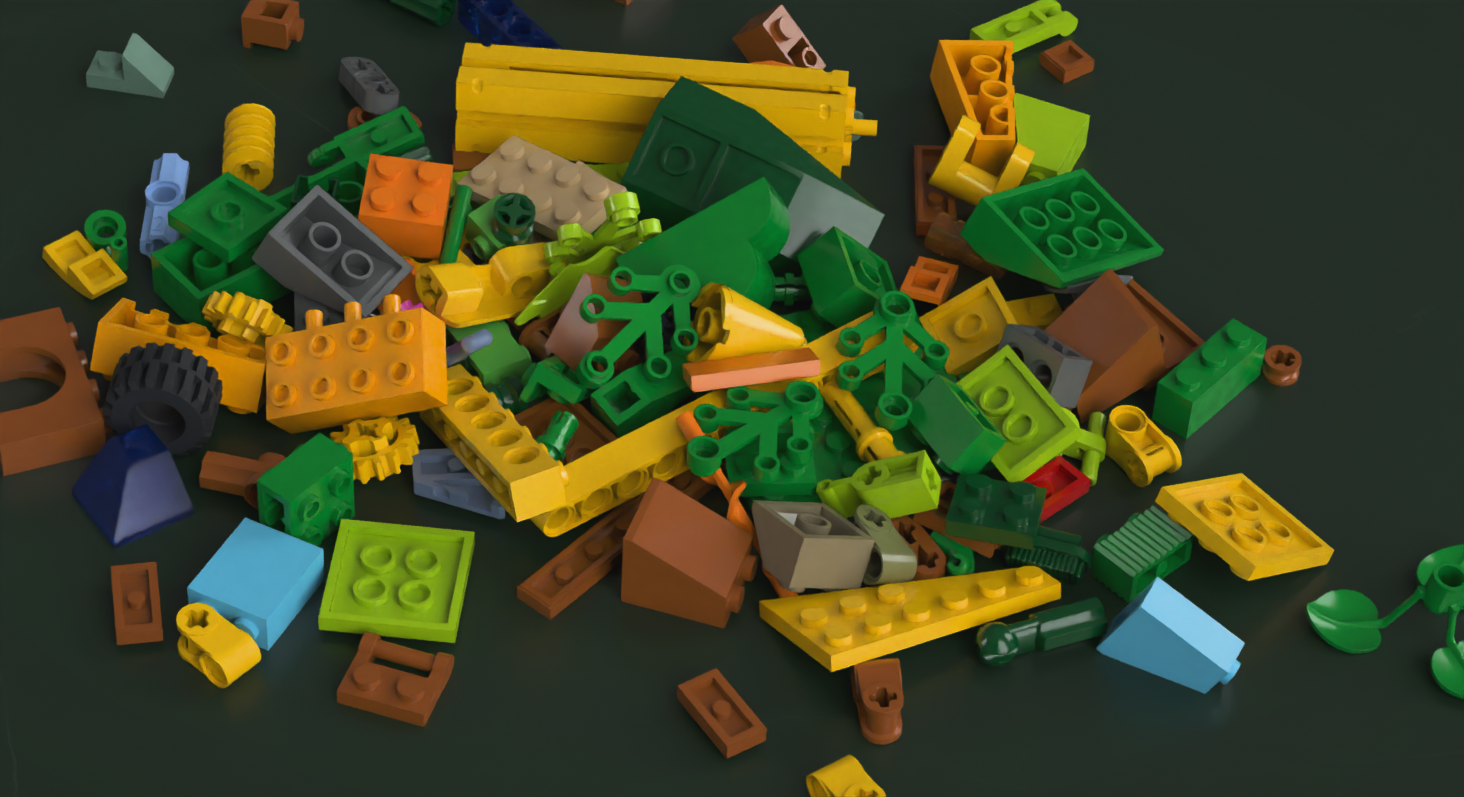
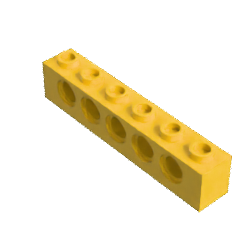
[419,364,569,523]

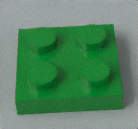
[167,172,288,263]

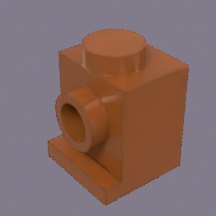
[241,0,304,50]

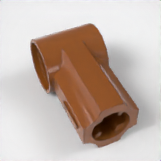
[199,451,286,510]

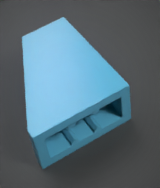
[1096,576,1245,694]

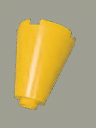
[683,282,807,362]

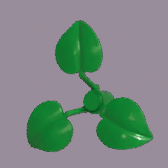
[1305,544,1464,699]

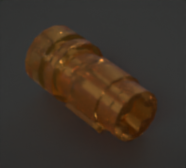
[924,211,1007,280]

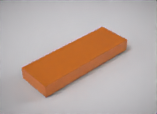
[682,347,820,392]

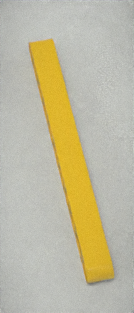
[529,311,919,537]

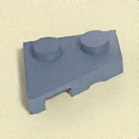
[411,448,505,519]

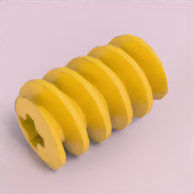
[222,103,276,191]

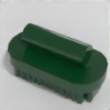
[1005,525,1092,586]

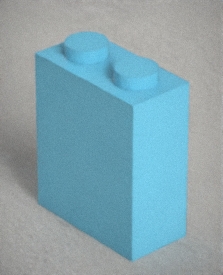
[187,518,325,651]

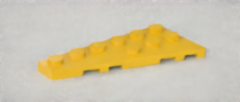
[759,566,1061,672]

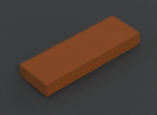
[913,145,957,237]

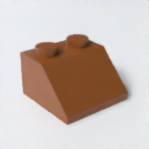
[544,273,645,378]

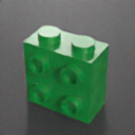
[257,432,355,547]

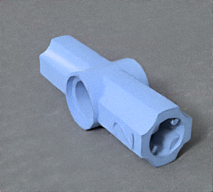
[140,153,190,259]

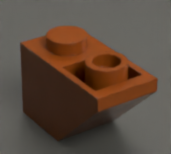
[732,4,826,69]

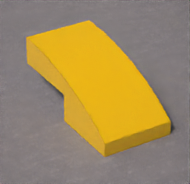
[42,230,127,300]

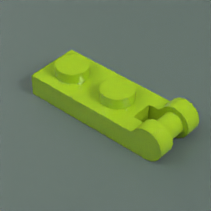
[969,0,1078,54]

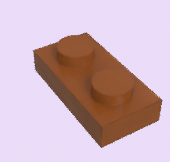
[110,562,164,646]
[677,668,767,759]

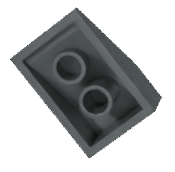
[251,185,414,319]

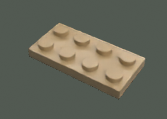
[457,135,627,249]

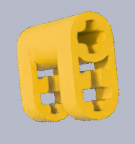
[928,115,1035,207]

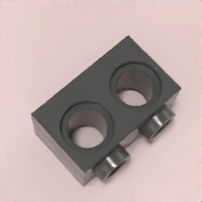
[997,323,1093,408]

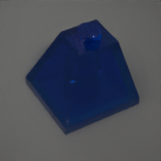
[72,423,194,549]

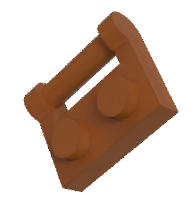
[337,631,454,727]

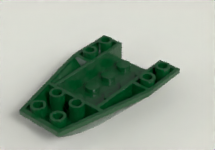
[620,76,885,277]

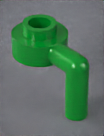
[84,210,129,272]

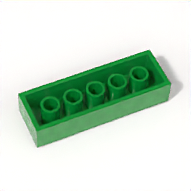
[151,154,368,332]

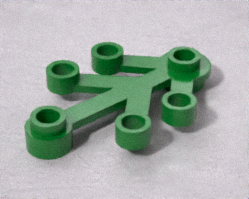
[576,264,700,389]
[835,291,949,431]
[686,381,823,483]

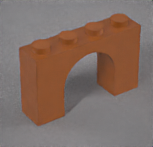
[0,307,112,476]

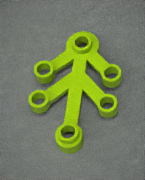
[543,192,662,265]

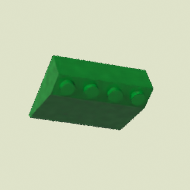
[960,168,1164,289]

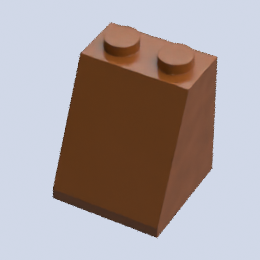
[1044,268,1168,424]
[621,478,759,629]

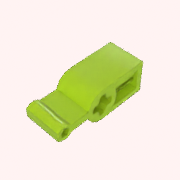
[816,450,942,519]

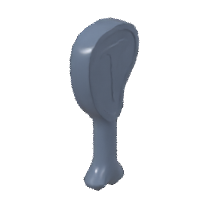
[446,329,493,368]

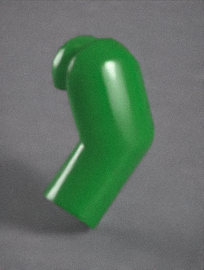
[930,531,975,576]

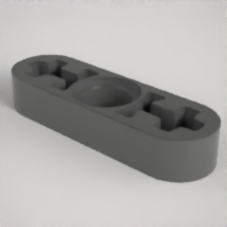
[339,57,400,115]

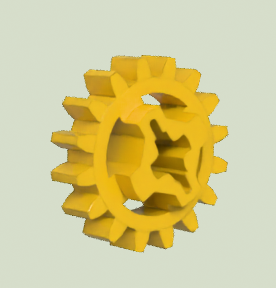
[202,291,293,348]
[330,415,420,484]

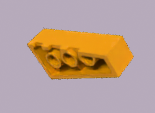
[929,40,1015,177]
[90,298,266,414]

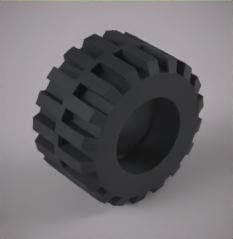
[103,342,223,458]

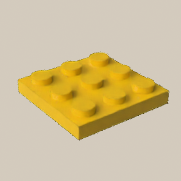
[1155,473,1335,581]

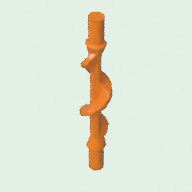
[676,411,799,598]

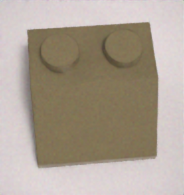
[751,500,875,592]

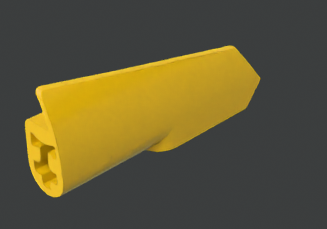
[415,242,567,328]

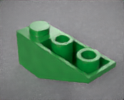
[590,350,695,438]

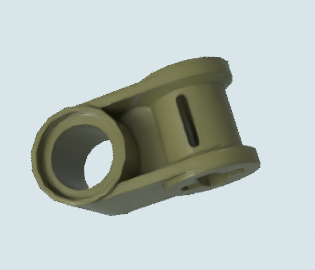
[853,504,917,585]

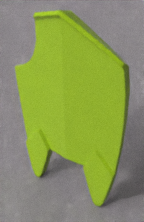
[514,246,625,333]

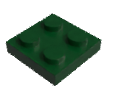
[944,474,1047,550]

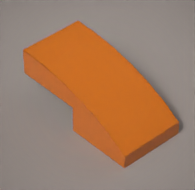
[900,256,959,305]

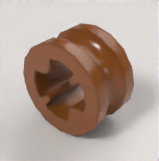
[1261,345,1302,386]

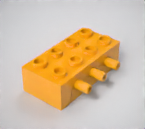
[265,294,448,434]

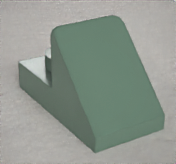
[86,33,175,98]

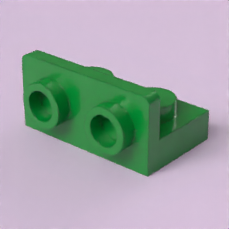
[519,355,598,405]
[724,426,817,497]

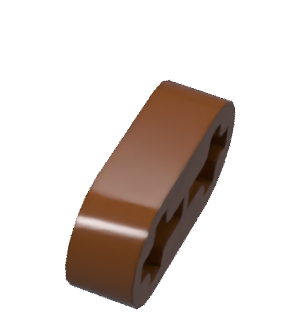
[891,516,946,581]

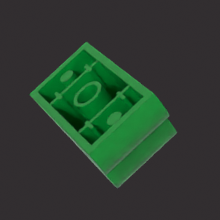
[616,177,790,310]

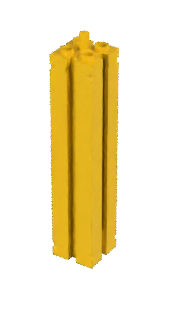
[455,42,878,179]

